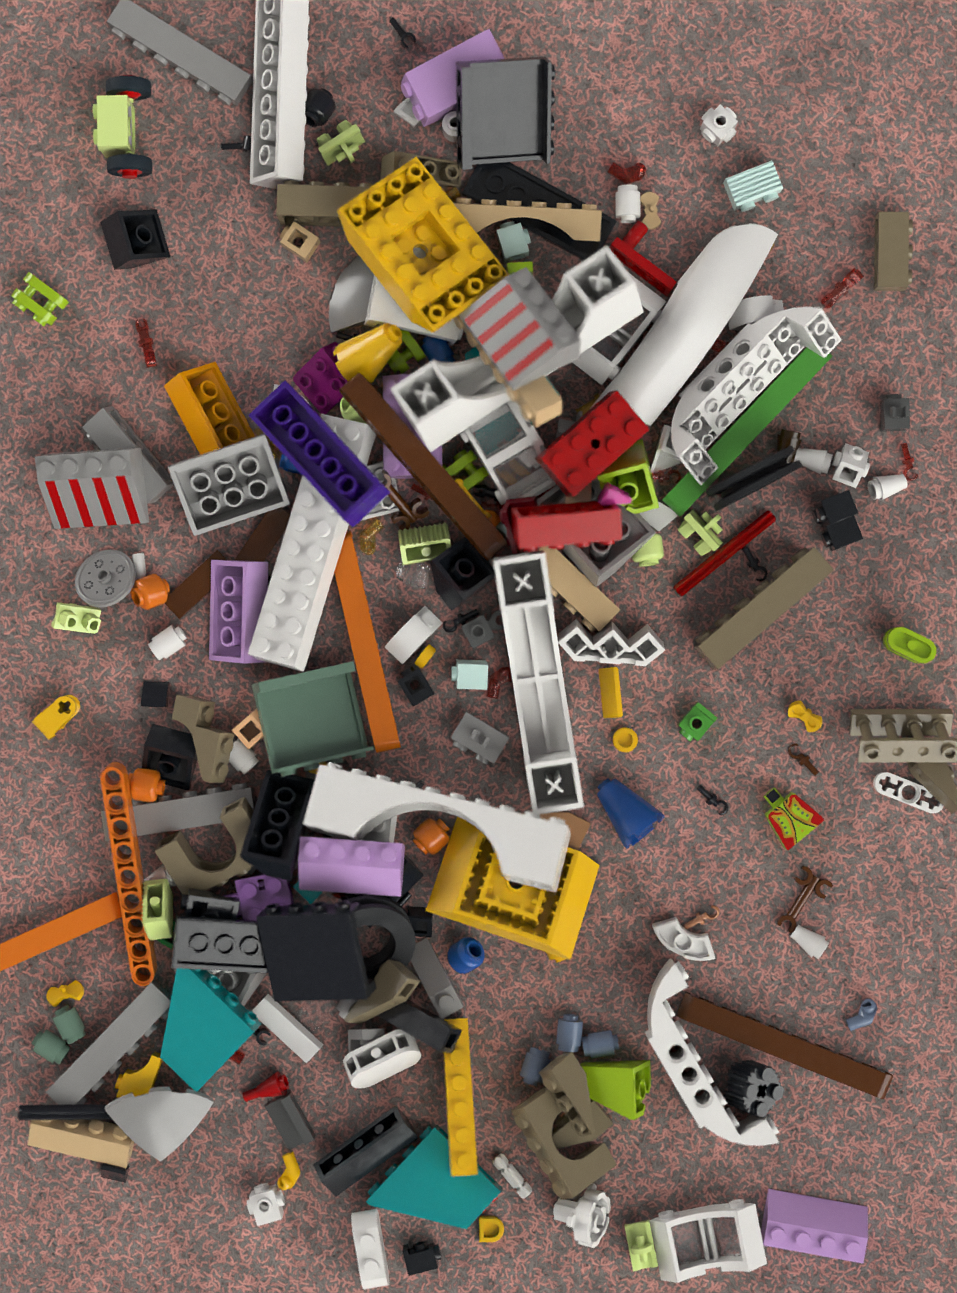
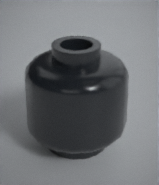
[305,89,336,127]

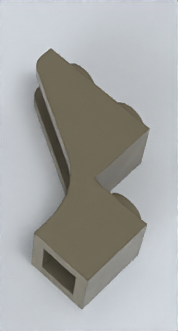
[172,695,234,783]

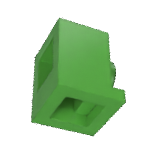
[677,702,718,742]

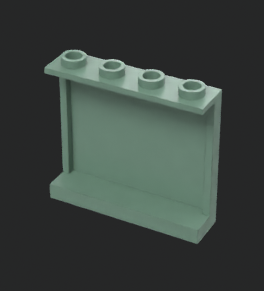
[251,661,374,777]

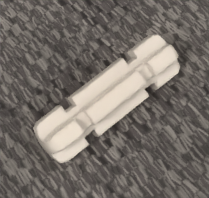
[493,1153,532,1199]

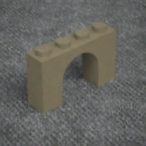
[155,796,254,895]
[511,1086,617,1199]

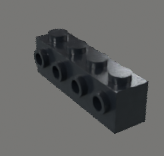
[313,1105,418,1196]

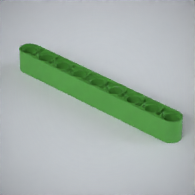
[662,347,833,517]

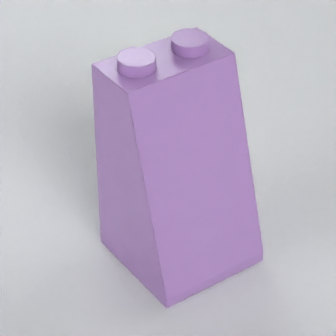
[401,29,505,127]

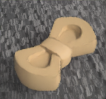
[640,192,661,230]

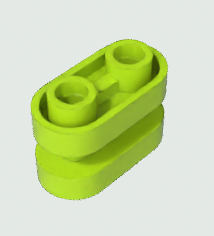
[11,272,69,327]
[387,329,426,374]
[442,449,489,491]
[883,627,936,664]

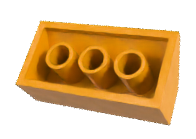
[164,361,255,455]

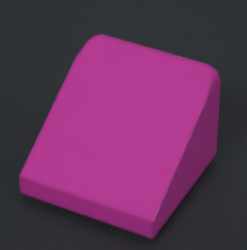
[597,483,632,505]

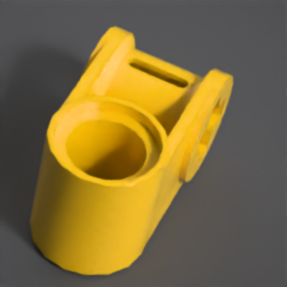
[32,695,80,740]

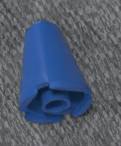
[597,778,665,849]

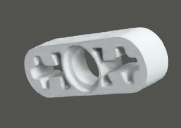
[873,772,944,813]

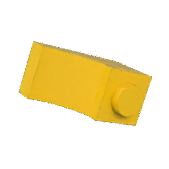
[115,1052,163,1098]

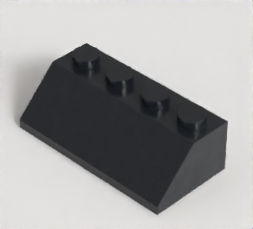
[240,770,315,881]

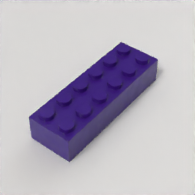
[249,380,390,527]

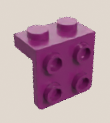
[293,341,348,414]

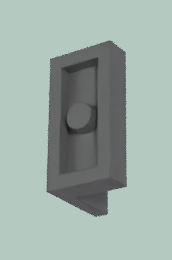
[265,1092,316,1150]

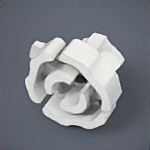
[553,1183,611,1248]

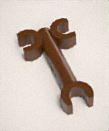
[381,470,430,531]
[777,866,833,933]

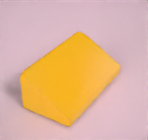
[598,667,623,718]

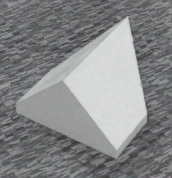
[651,425,682,474]

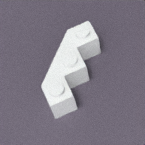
[557,619,665,666]

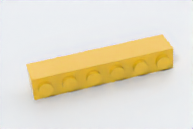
[443,1018,478,1176]

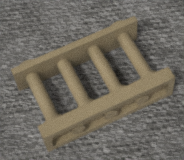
[849,709,957,763]

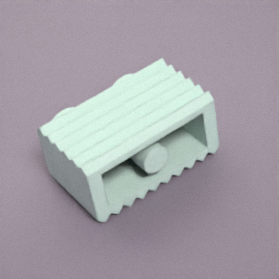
[723,160,783,212]

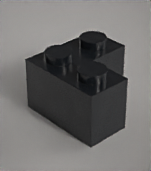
[812,490,863,551]

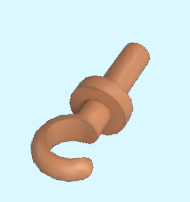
[683,905,720,930]

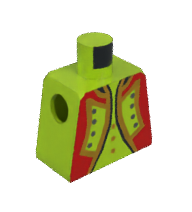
[763,787,824,851]

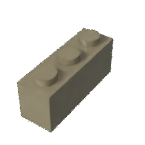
[874,211,913,291]

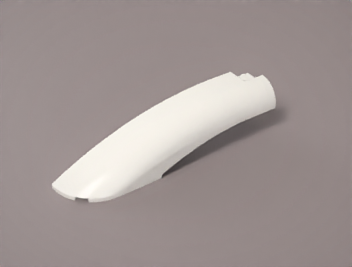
[590,223,778,426]

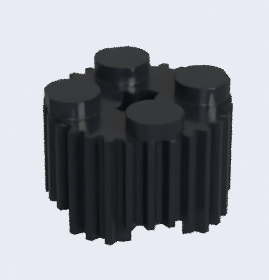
[723,1060,784,1117]

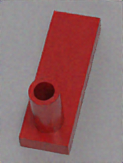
[609,221,677,297]

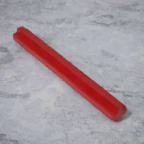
[673,510,776,596]

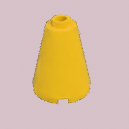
[333,323,402,384]

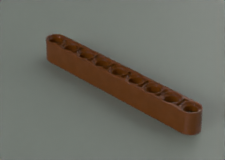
[339,373,507,561]
[676,992,893,1099]

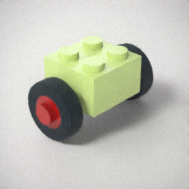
[93,75,153,179]

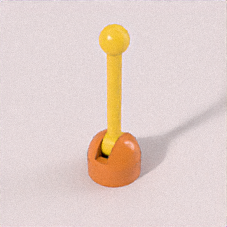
[455,478,500,527]

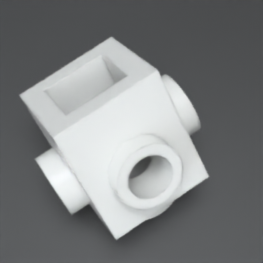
[700,104,738,146]
[832,443,870,488]
[247,1183,285,1226]

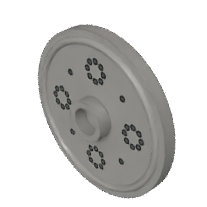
[75,549,136,607]

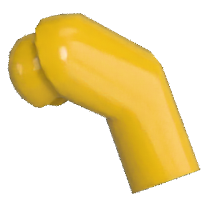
[277,1151,301,1190]

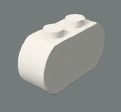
[343,1029,421,1088]
[351,1209,389,1289]

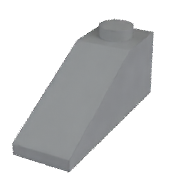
[411,938,464,1019]

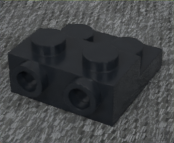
[180,888,240,919]

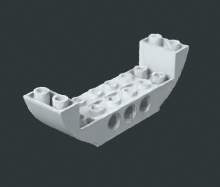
[671,307,841,485]
[645,958,779,1146]

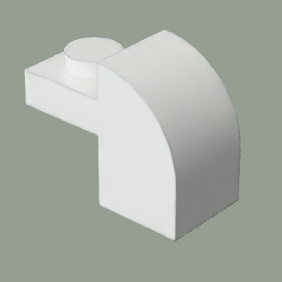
[728,295,784,331]
[385,606,442,664]

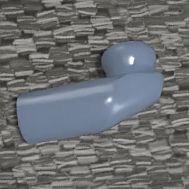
[846,999,877,1031]

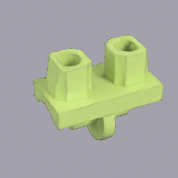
[317,120,365,166]
[678,510,723,556]
[51,602,101,634]
[624,1220,658,1271]

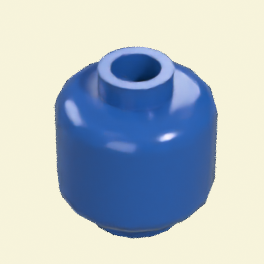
[447,937,485,974]

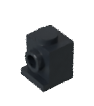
[398,666,435,707]
[402,1241,442,1276]

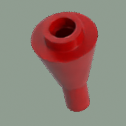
[242,1071,289,1102]

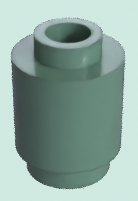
[52,1005,86,1045]
[31,1029,71,1065]

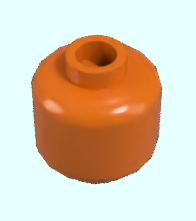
[130,574,170,610]
[128,768,165,803]
[412,818,450,855]

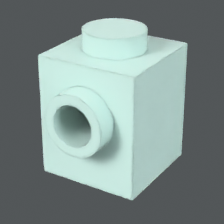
[496,221,531,263]
[451,659,488,690]

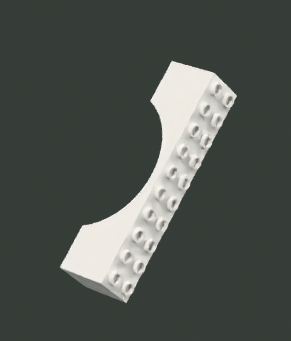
[390,246,643,452]
[493,550,584,814]
[303,763,571,892]

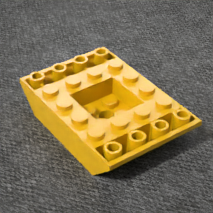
[337,156,509,333]
[425,817,600,960]

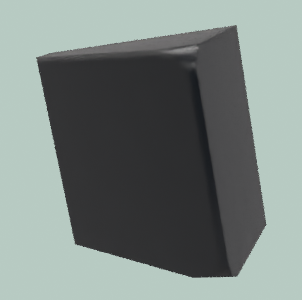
[141,681,169,707]
[408,906,433,937]
[101,1163,130,1183]

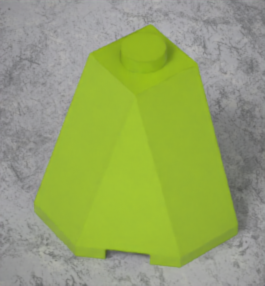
[597,439,659,514]
[580,1060,651,1120]

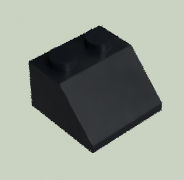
[100,209,171,270]
[430,537,496,611]
[142,724,197,791]

